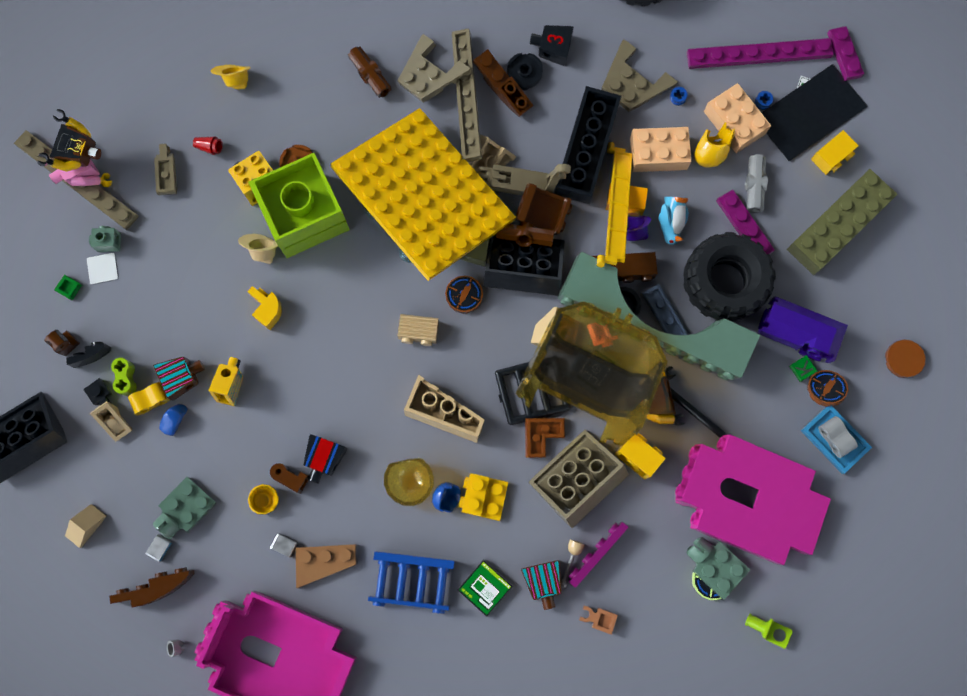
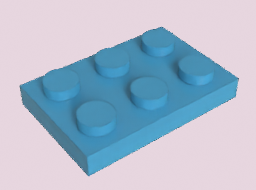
[800,405,872,474]

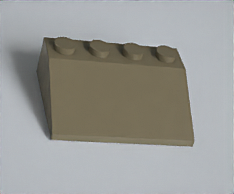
[529,430,629,528]

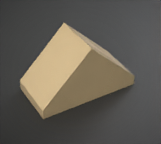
[65,504,107,548]

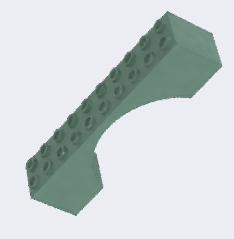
[557,251,760,381]

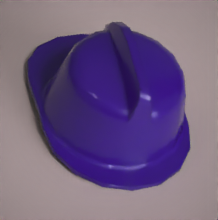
[607,216,651,241]

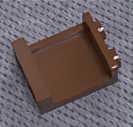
[515,183,572,235]

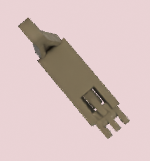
[479,164,571,196]

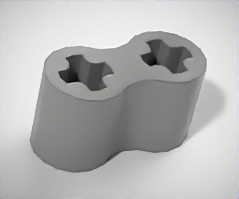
[818,416,858,458]

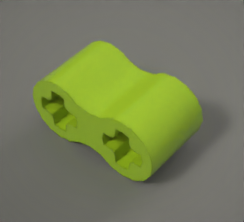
[111,358,137,396]

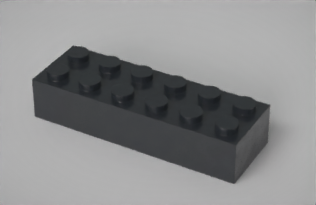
[554,86,622,205]

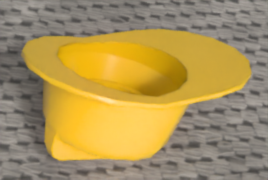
[211,65,251,89]

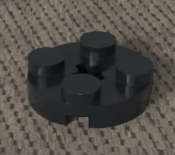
[507,53,543,91]

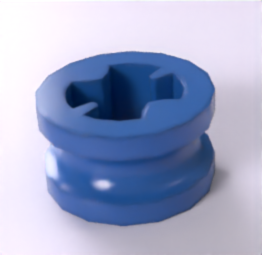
[670,87,687,105]
[755,91,773,110]

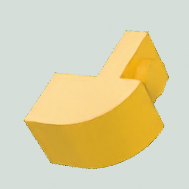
[247,286,282,330]

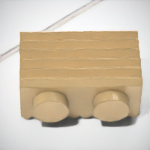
[398,314,439,346]

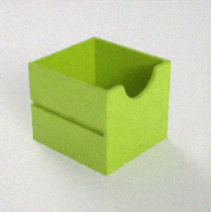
[248,153,350,258]

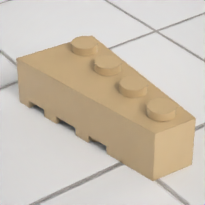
[404,375,485,443]

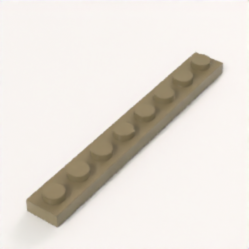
[452,28,482,162]
[14,130,139,230]

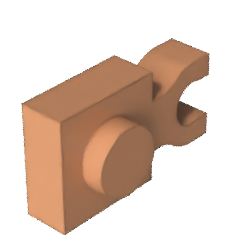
[579,605,618,635]

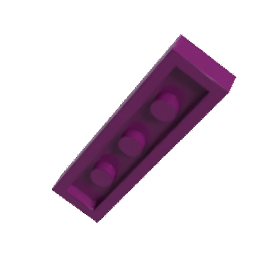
[716,189,775,254]
[568,522,629,588]

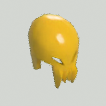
[694,122,735,168]

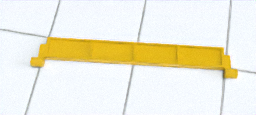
[597,142,632,267]

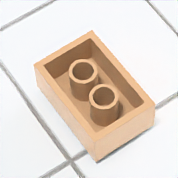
[704,83,771,154]
[630,127,691,172]

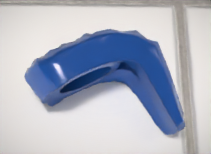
[159,404,188,436]

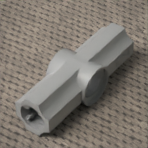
[745,154,768,213]

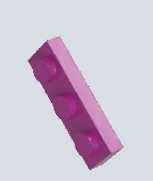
[827,26,864,81]

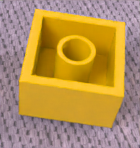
[614,433,666,480]

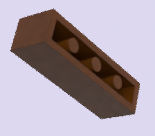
[592,252,658,283]

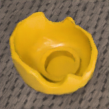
[248,484,279,515]

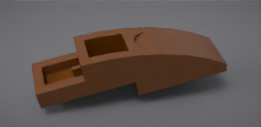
[473,49,534,117]
[109,567,195,608]

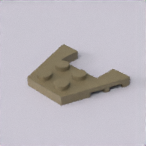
[397,34,472,103]
[601,39,678,112]

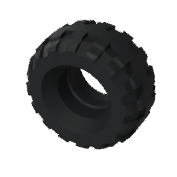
[683,232,776,322]

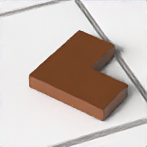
[525,418,565,458]

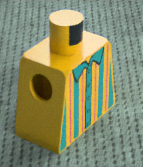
[208,357,243,406]

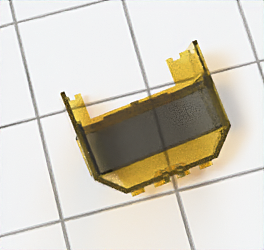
[516,301,668,445]

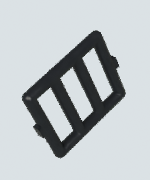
[495,356,571,425]

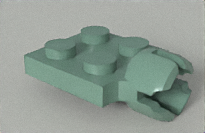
[153,477,216,539]
[686,537,750,600]

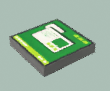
[457,559,513,617]

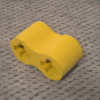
[128,382,170,415]

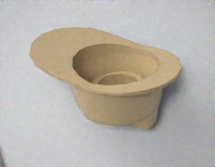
[238,234,278,264]

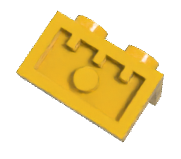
[228,151,273,206]

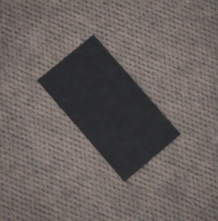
[762,64,868,161]

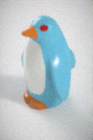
[658,197,689,245]

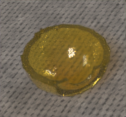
[384,458,434,506]

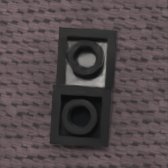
[66,342,111,368]

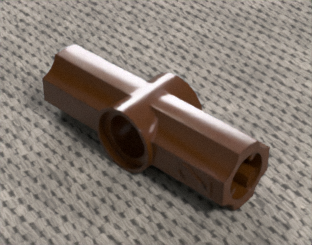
[348,46,392,98]
[496,222,554,247]

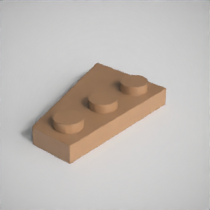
[296,544,357,589]

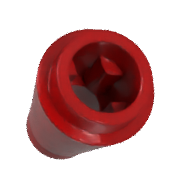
[193,137,223,155]

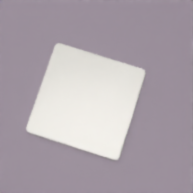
[87,253,118,284]

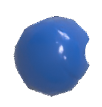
[432,482,461,513]

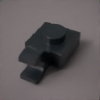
[83,378,112,406]

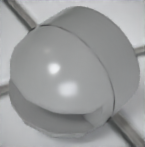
[167,640,184,657]

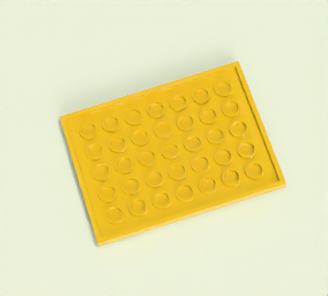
[331,108,516,281]

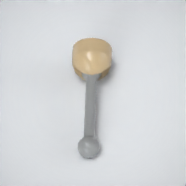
[561,539,585,588]

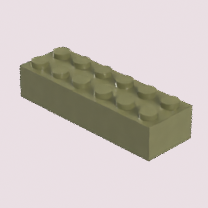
[786,169,898,275]

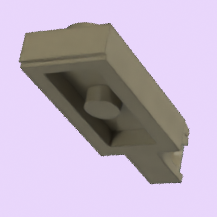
[154,144,177,196]

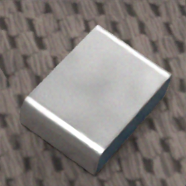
[270,533,298,558]
[145,534,172,562]

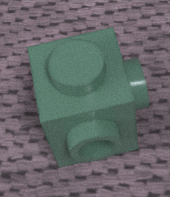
[89,226,121,252]

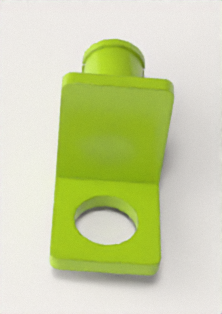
[745,614,793,649]

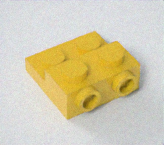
[459,473,508,521]

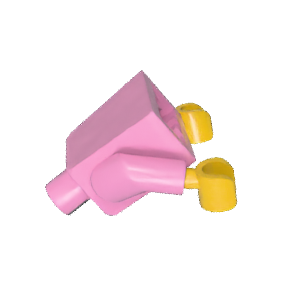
[49,159,112,187]

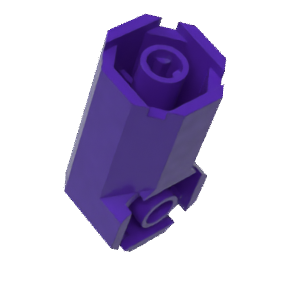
[758,296,848,363]

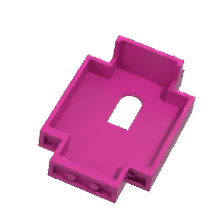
[675,434,831,565]
[194,591,357,696]

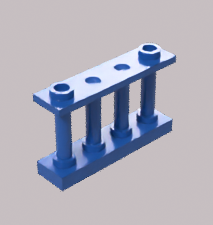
[368,551,455,614]

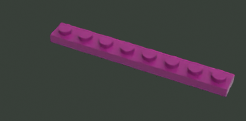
[687,38,833,69]

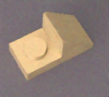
[90,401,132,442]

